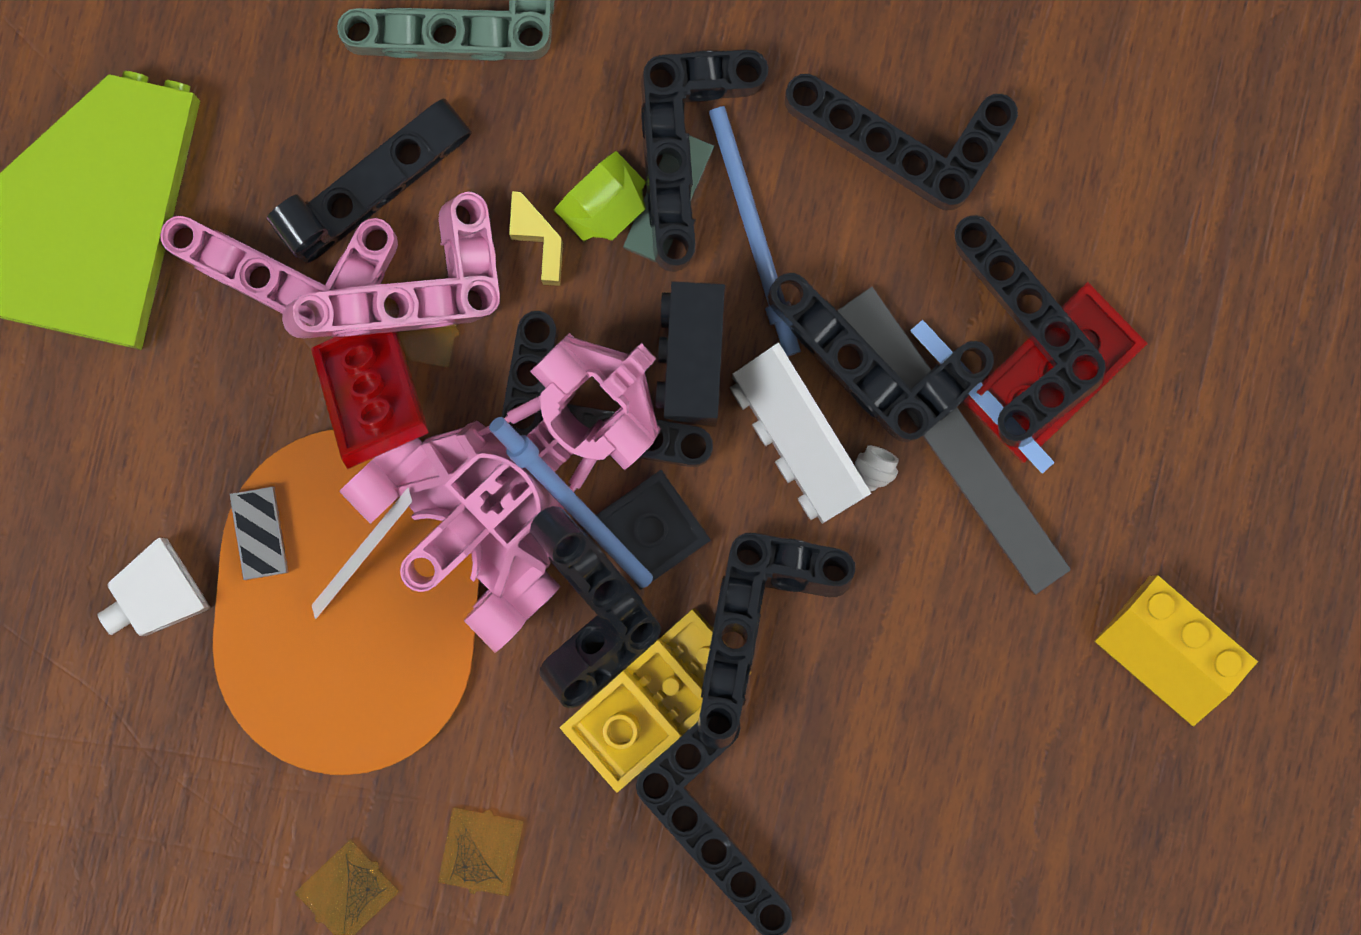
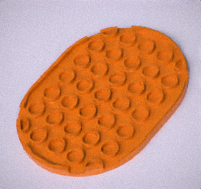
[213,430,480,775]

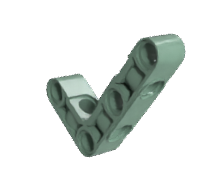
[337,0,555,61]

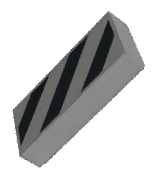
[230,487,289,580]

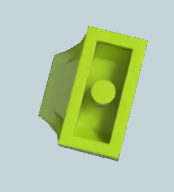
[554,151,646,242]

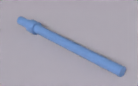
[709,106,801,356]
[489,417,653,588]

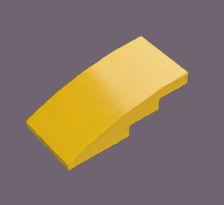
[559,608,752,793]

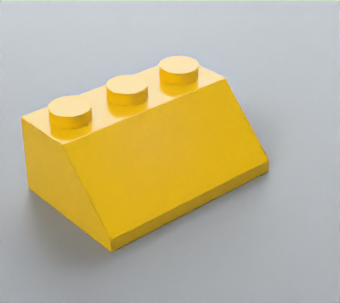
[1094,575,1258,727]

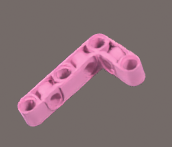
[282,192,500,338]
[160,216,398,337]

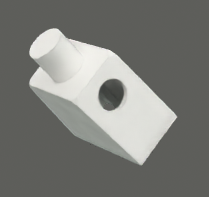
[97,538,211,636]

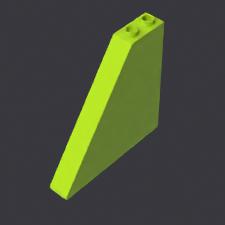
[0,71,200,350]

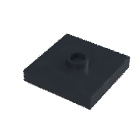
[596,470,711,590]

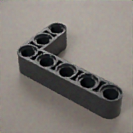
[785,74,1018,211]
[954,215,1106,448]
[502,311,713,467]
[636,716,792,935]

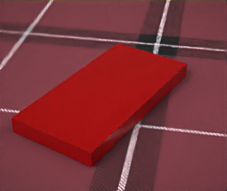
[963,282,1148,464]
[311,313,429,469]

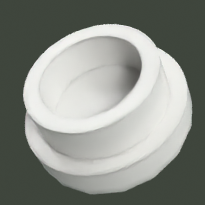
[855,445,899,491]

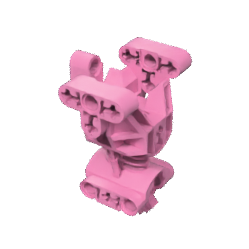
[339,333,661,653]

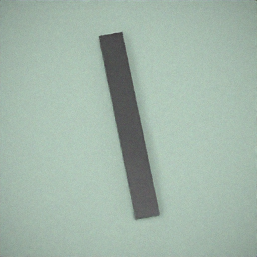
[838,287,1071,595]

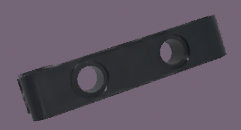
[641,50,769,272]
[267,98,472,263]
[768,273,994,442]
[530,506,661,708]
[697,533,855,749]

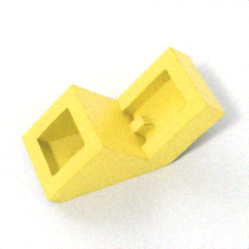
[509,191,563,286]

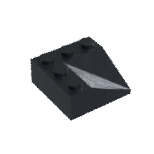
[656,281,725,427]

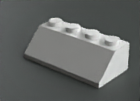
[729,343,872,524]

